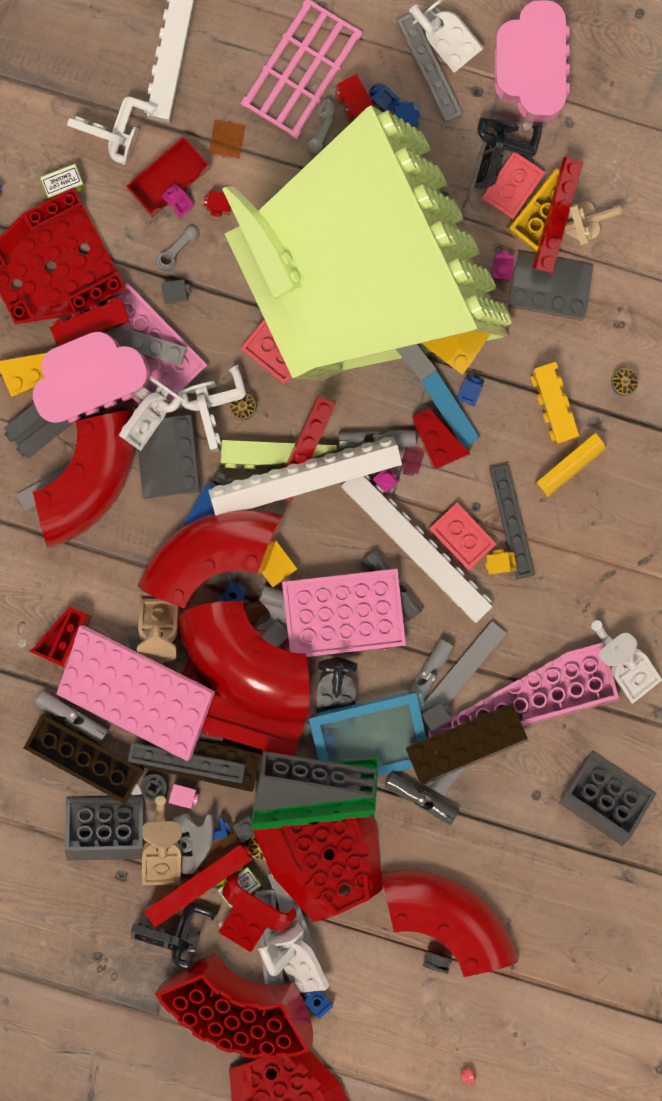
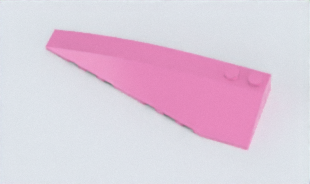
[428,643,619,738]

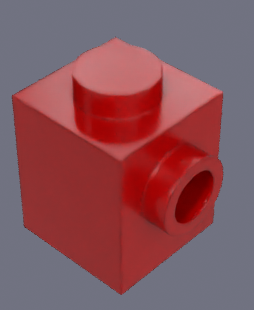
[204,190,231,217]

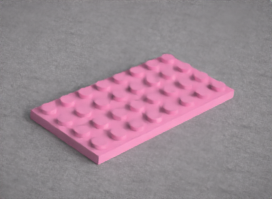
[57,625,215,761]

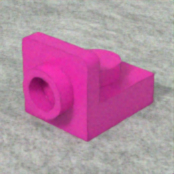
[161,184,195,218]
[493,251,514,281]

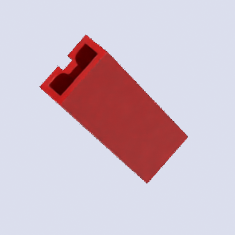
[201,694,305,756]
[144,843,252,927]

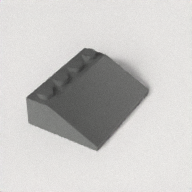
[508,251,593,321]
[138,415,200,499]
[559,752,656,846]
[65,796,144,861]

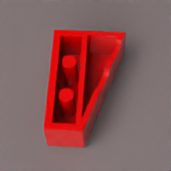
[411,409,470,471]
[29,607,92,668]

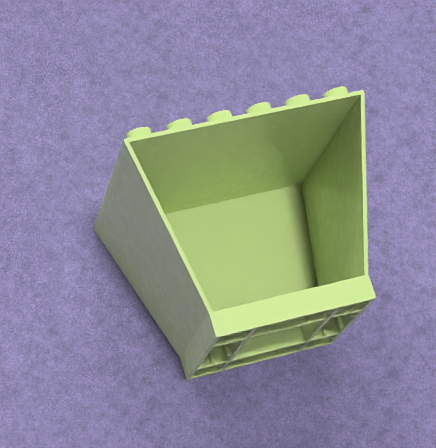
[225,106,513,380]

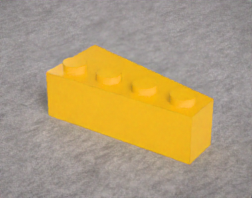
[506,168,559,254]
[0,353,47,399]
[530,362,579,445]

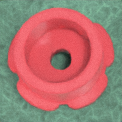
[460,1067,476,1086]

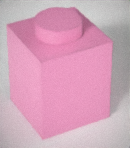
[169,783,199,809]

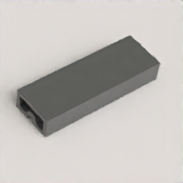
[4,404,86,458]

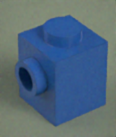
[394,101,420,128]

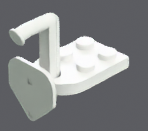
[409,0,484,73]
[67,97,157,165]
[119,365,183,451]
[177,365,246,453]
[591,620,662,704]
[257,922,330,993]

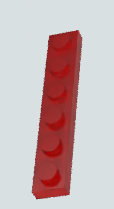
[533,156,583,273]
[282,394,336,503]

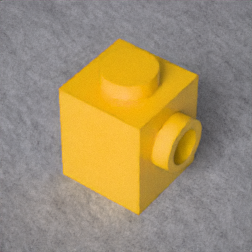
[485,549,517,574]

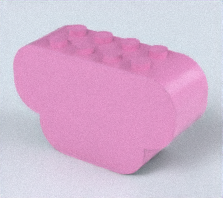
[494,1,570,123]
[33,332,150,423]

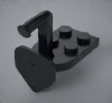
[474,118,543,190]
[316,657,357,728]
[131,903,219,971]

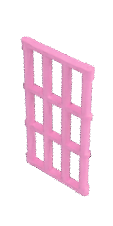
[240,0,363,139]

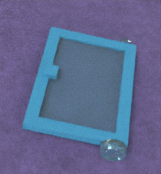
[305,690,426,776]

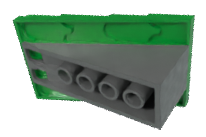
[250,751,379,830]

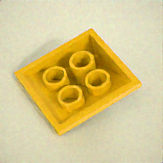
[422,330,491,375]

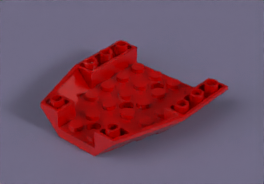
[0,187,126,325]
[250,816,382,922]
[229,1050,348,1101]

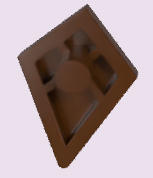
[243,600,266,625]

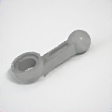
[308,99,336,154]
[156,226,199,272]

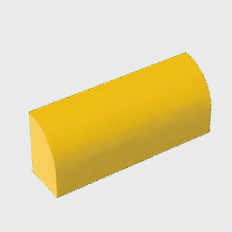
[535,433,606,499]
[251,508,297,588]

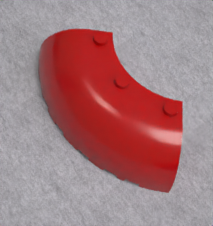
[32,410,135,549]
[137,509,284,608]
[178,601,310,723]
[380,869,518,977]
[155,953,313,1059]

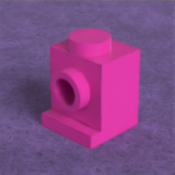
[372,469,399,494]

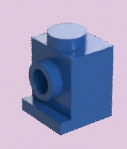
[217,582,246,602]
[304,991,333,1019]

